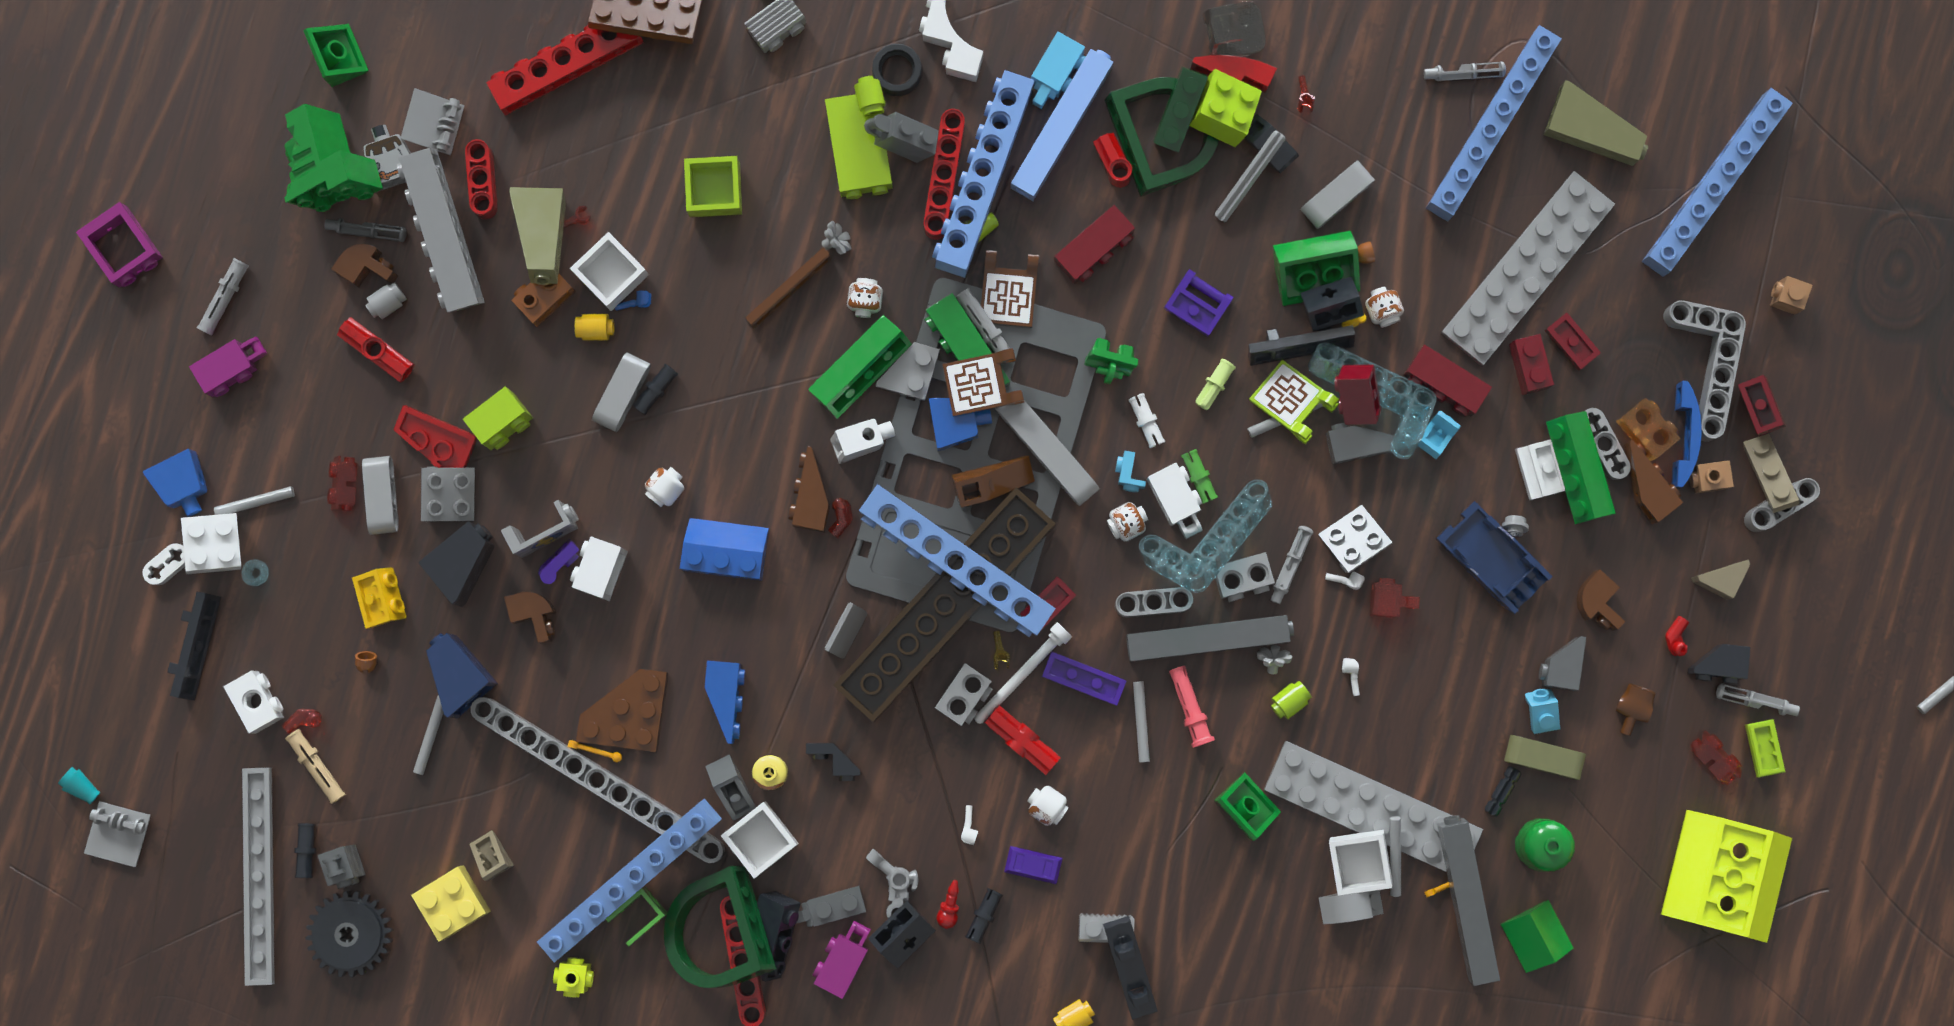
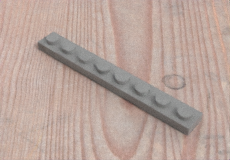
[242,768,275,986]

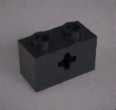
[1301,277,1364,332]
[868,901,936,969]

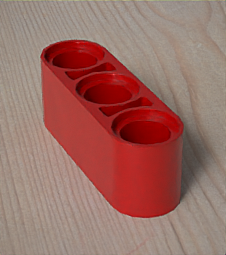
[465,139,498,220]

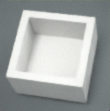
[570,232,649,311]
[181,513,241,574]
[570,537,628,601]
[721,801,799,878]
[1329,830,1393,896]

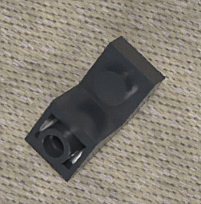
[1244,114,1299,174]
[806,743,861,781]

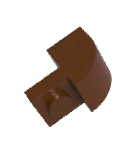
[331,244,398,288]
[1577,569,1625,631]
[504,592,556,644]

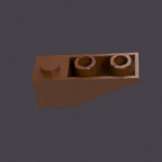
[1624,440,1683,524]
[788,446,830,533]
[951,455,1035,508]

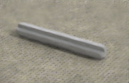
[1215,130,1285,222]

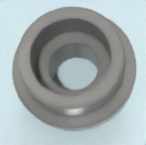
[1502,515,1529,537]

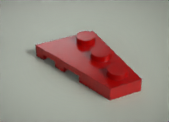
[394,405,477,468]

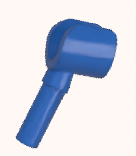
[615,291,651,311]

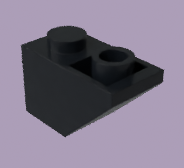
[1687,644,1751,684]

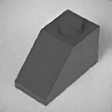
[1539,636,1586,691]
[705,754,756,821]

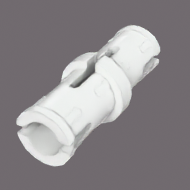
[1128,393,1165,448]

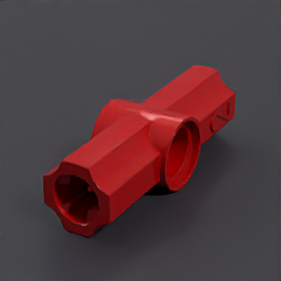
[337,317,415,383]
[985,705,1060,775]

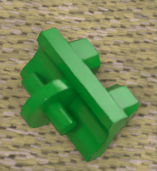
[1084,338,1138,384]

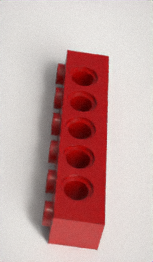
[486,25,644,116]

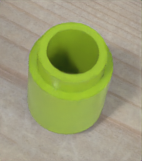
[854,76,885,117]
[1271,681,1312,719]

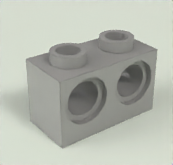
[1212,552,1275,602]
[935,663,993,726]

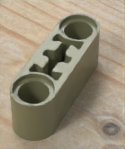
[1504,735,1586,780]

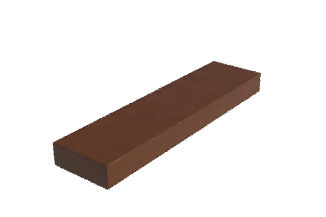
[745,247,831,329]

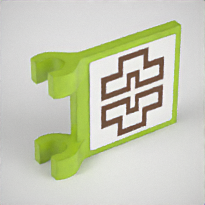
[1249,360,1339,445]

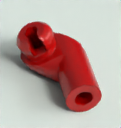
[1665,616,1689,656]

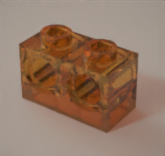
[1616,398,1681,462]

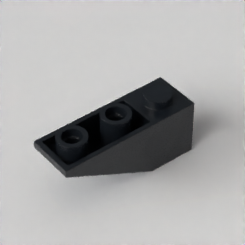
[757,891,801,982]

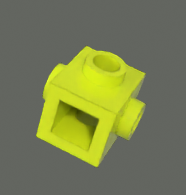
[553,957,594,997]

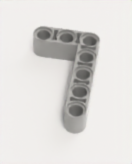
[1663,301,1746,442]

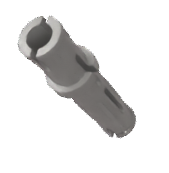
[197,258,249,335]
[956,288,1011,353]

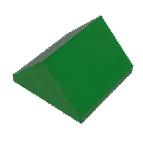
[304,24,369,87]
[1214,772,1281,841]
[1500,900,1574,973]

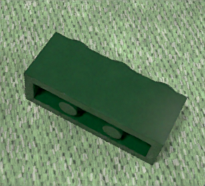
[1153,66,1208,152]

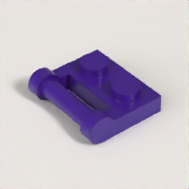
[1164,269,1234,337]
[538,538,579,584]

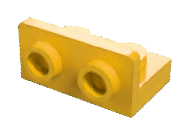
[352,567,406,629]

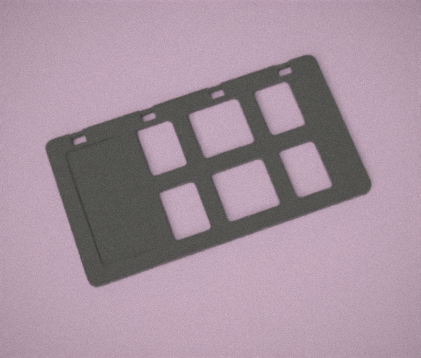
[846,278,1106,632]

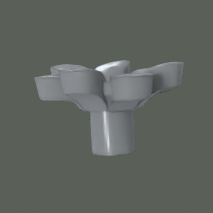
[822,221,851,255]
[1257,645,1292,674]

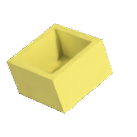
[411,865,491,942]

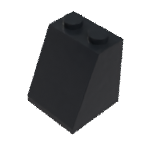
[418,521,495,607]

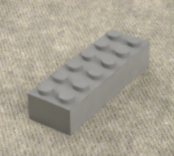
[397,148,485,312]

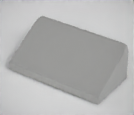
[825,602,867,659]

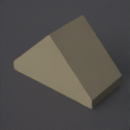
[1691,559,1750,600]
[469,830,514,881]

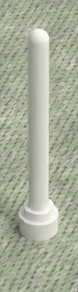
[975,622,1072,724]

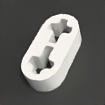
[143,543,185,585]

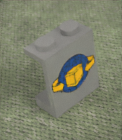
[501,500,579,558]

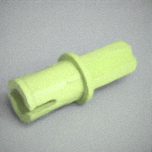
[1195,359,1236,410]

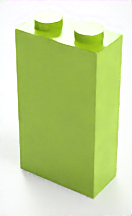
[825,94,893,199]

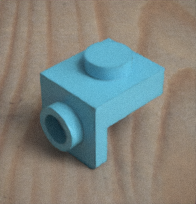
[1415,411,1461,459]
[1115,451,1146,493]
[1525,689,1560,734]

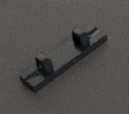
[1248,325,1355,366]
[167,591,221,701]
[1103,916,1158,1020]

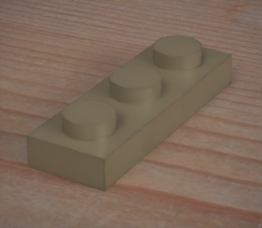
[1743,434,1799,513]

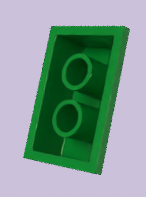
[1273,231,1360,306]

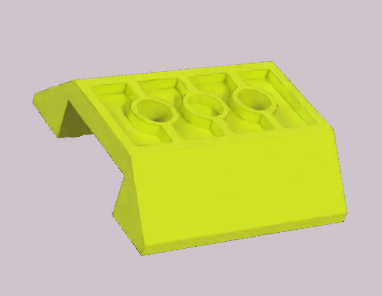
[1661,810,1792,943]

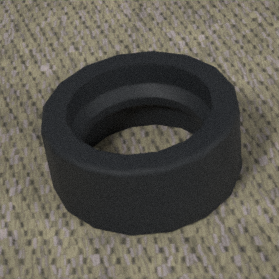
[872,44,922,97]

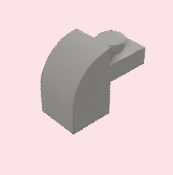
[1319,890,1384,924]

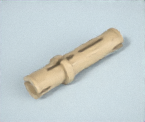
[285,729,346,804]

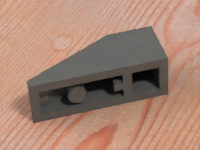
[1325,423,1414,465]

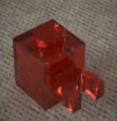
[1369,578,1420,618]

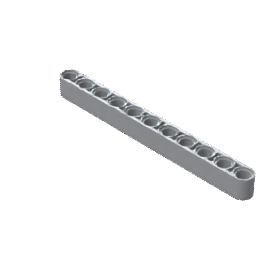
[471,697,725,863]

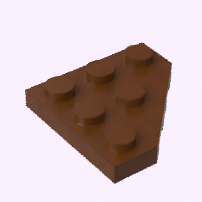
[576,669,668,752]

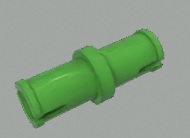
[1181,449,1218,504]

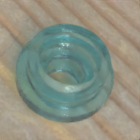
[241,559,269,586]

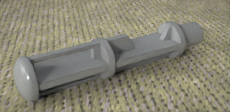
[1424,61,1506,81]
[1270,526,1313,604]
[1716,683,1800,716]

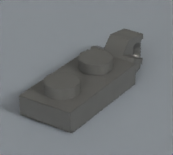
[796,886,867,927]

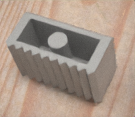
[744,0,806,53]
[1078,913,1134,942]

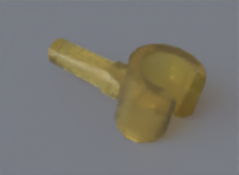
[993,631,1010,670]

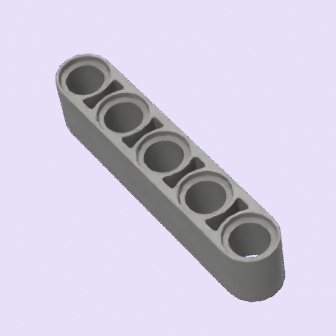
[995,400,1100,506]

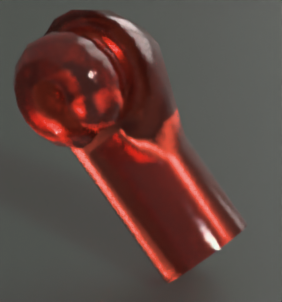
[828,498,853,539]
[281,708,322,734]

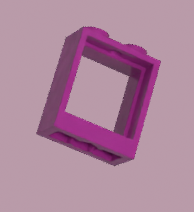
[76,202,163,288]

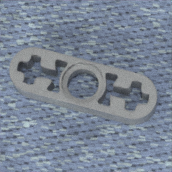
[1586,408,1631,480]

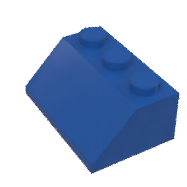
[680,518,769,581]

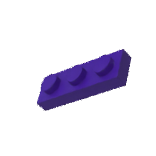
[1042,652,1126,706]

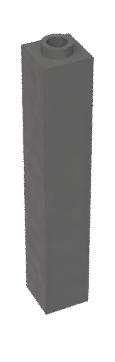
[1126,615,1294,662]
[1437,815,1500,986]

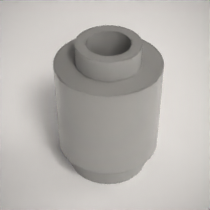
[365,282,407,319]

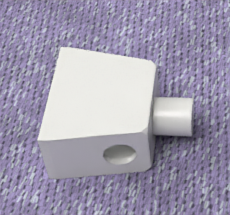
[830,419,895,464]

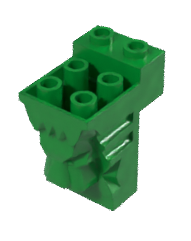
[284,104,383,212]

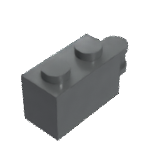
[864,112,939,163]
[318,844,366,889]

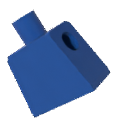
[929,398,992,451]
[143,449,207,517]

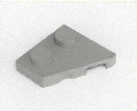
[876,342,940,401]

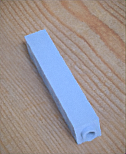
[1011,49,1113,201]

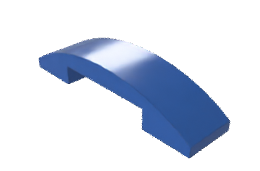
[1671,381,1702,489]

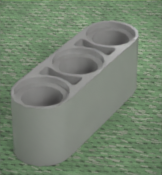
[1300,160,1375,229]
[592,352,651,432]
[362,456,399,535]
[1744,478,1820,532]
[1114,587,1193,618]

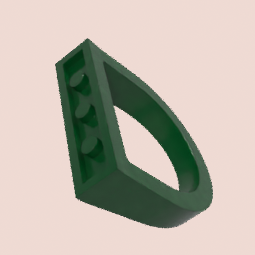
[1104,77,1219,197]
[664,866,776,988]

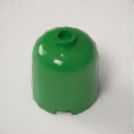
[1515,818,1575,872]

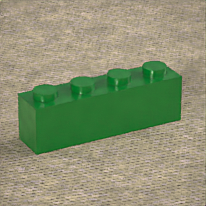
[924,293,1010,388]
[808,315,912,419]
[1546,411,1616,524]

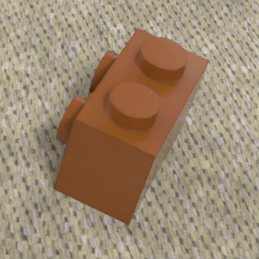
[511,274,576,327]

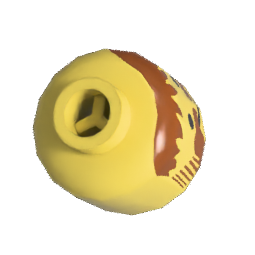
[752,755,788,790]

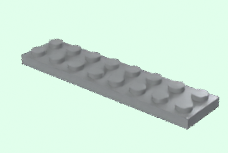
[1441,171,1615,366]
[1264,741,1483,872]

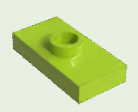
[1745,719,1785,777]

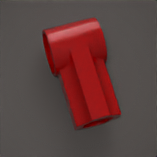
[1093,133,1132,188]

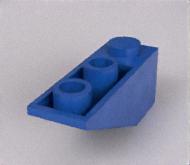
[705,661,745,744]

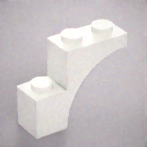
[919,0,983,82]

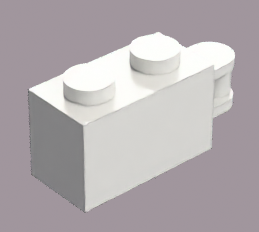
[1146,463,1203,539]

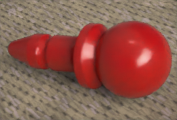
[936,880,959,929]

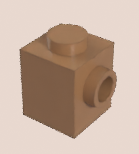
[1770,276,1812,315]
[1689,460,1734,494]

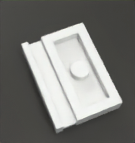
[1515,439,1565,500]

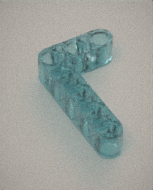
[1308,342,1436,459]
[1139,480,1272,593]

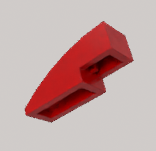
[1190,55,1277,93]

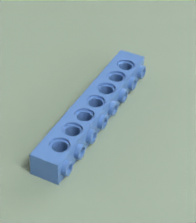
[1426,25,1562,222]
[932,70,1035,278]
[1642,88,1793,277]
[859,484,1056,637]
[537,798,722,962]

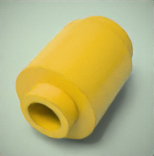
[575,314,614,340]
[1053,999,1095,1026]

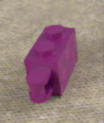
[189,337,267,397]
[812,921,871,999]

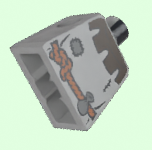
[364,125,411,192]

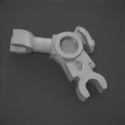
[866,849,918,917]

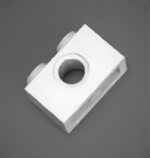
[223,671,284,734]

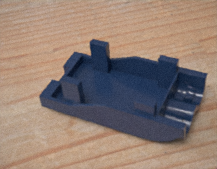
[1436,501,1553,614]

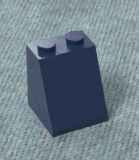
[426,633,498,719]

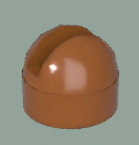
[1358,241,1375,264]
[355,651,377,673]

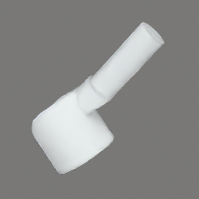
[1325,572,1365,590]
[1342,658,1360,696]
[961,805,978,845]

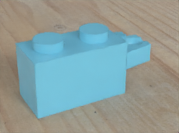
[1031,32,1086,109]

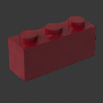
[1054,205,1135,284]
[1404,344,1492,417]

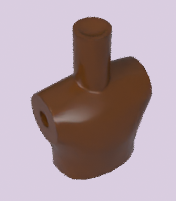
[1616,683,1656,736]

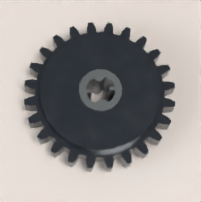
[305,891,394,977]

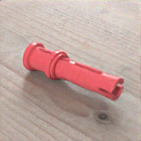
[1169,665,1215,748]

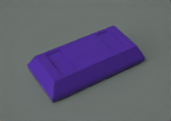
[1004,846,1062,884]

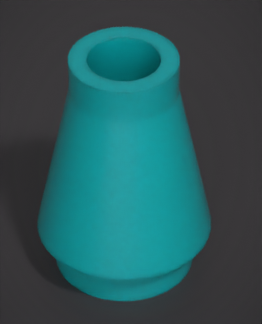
[58,767,101,805]

